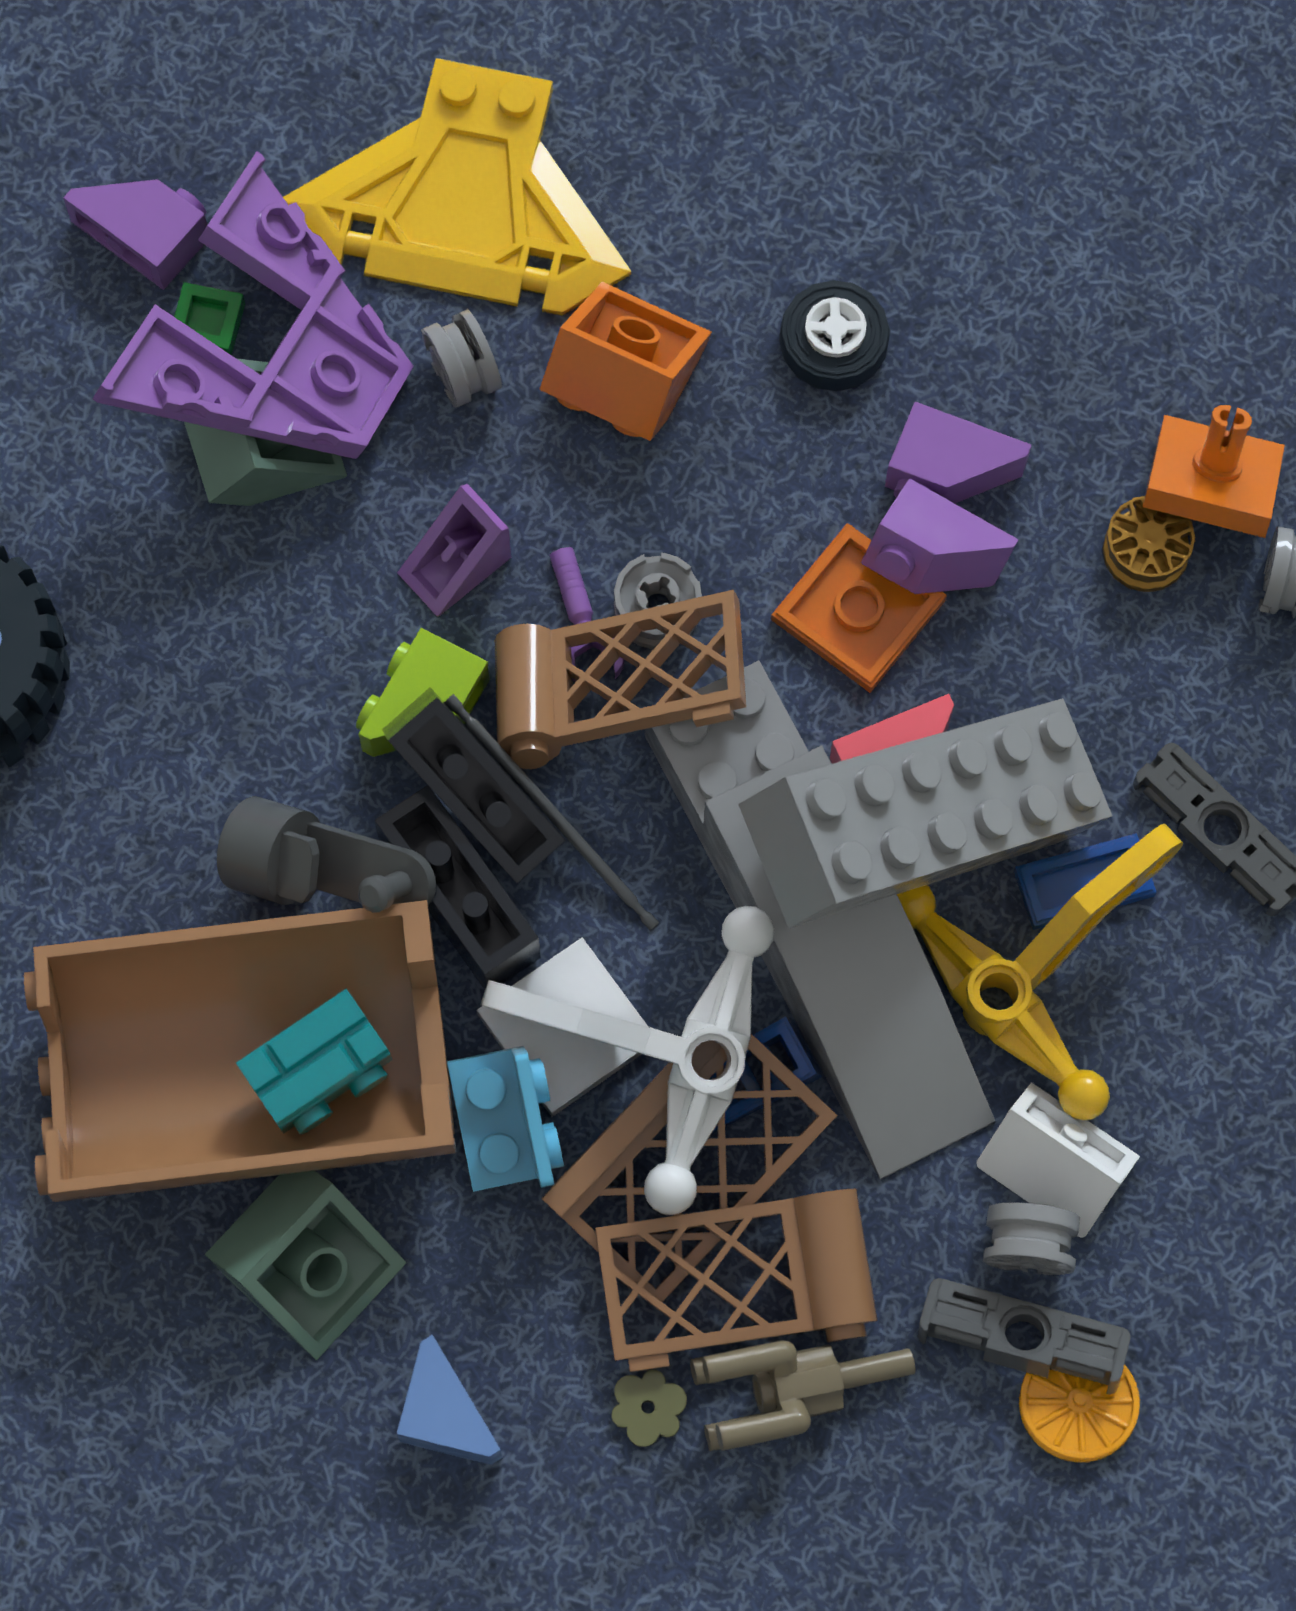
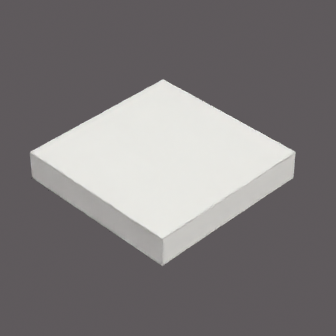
[477,937,648,1117]

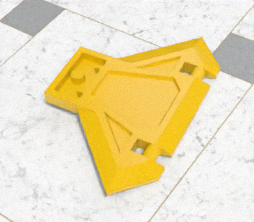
[283,58,631,316]

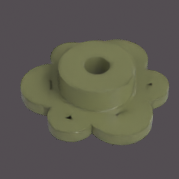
[611,1370,687,1447]

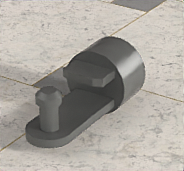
[217,796,436,913]

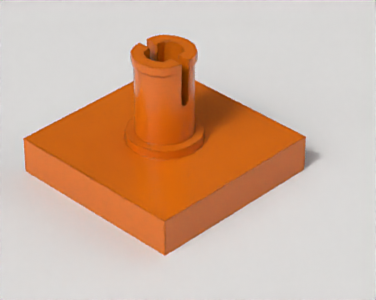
[1143,405,1285,538]

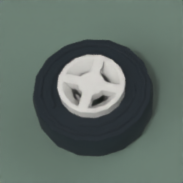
[779,280,890,391]

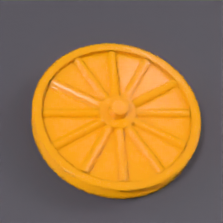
[1019,1364,1140,1463]

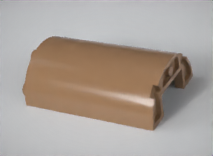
[24,900,456,1202]

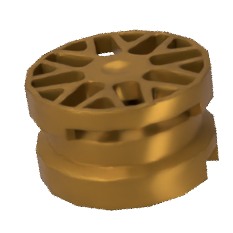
[1102,496,1195,592]

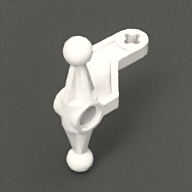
[481,906,774,1215]

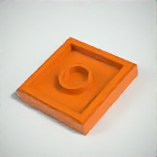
[771,523,947,693]

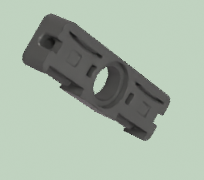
[1133,743,1296,916]
[918,1278,1131,1395]

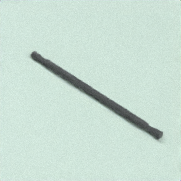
[444,694,659,931]

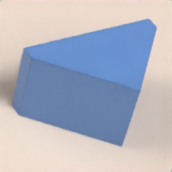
[397,1335,503,1465]

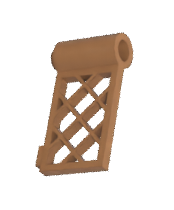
[494,590,747,769]
[595,1189,878,1372]

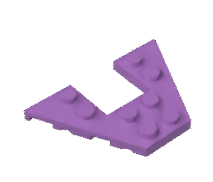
[92,152,414,459]

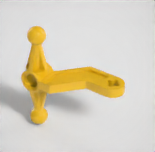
[897,824,1183,1120]

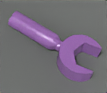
[550,547,625,682]

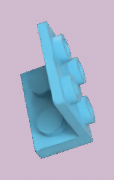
[447,1046,564,1192]

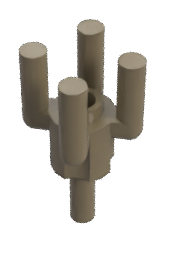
[690,1340,915,1451]

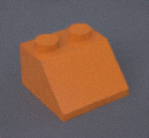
[539,282,712,441]

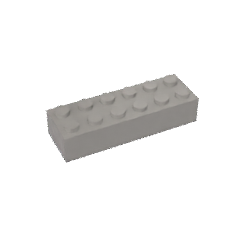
[738,698,1112,928]

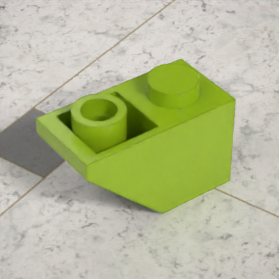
[356,628,490,757]

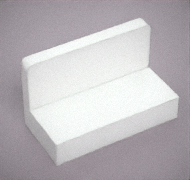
[977,1082,1140,1238]

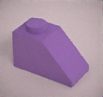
[63,179,207,290]
[885,402,1032,504]
[861,478,1019,594]

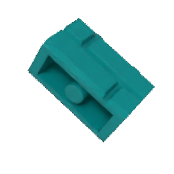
[236,989,393,1135]

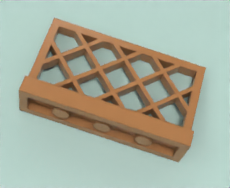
[541,1034,838,1302]

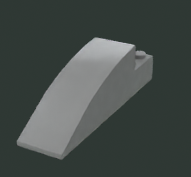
[645,660,996,1180]

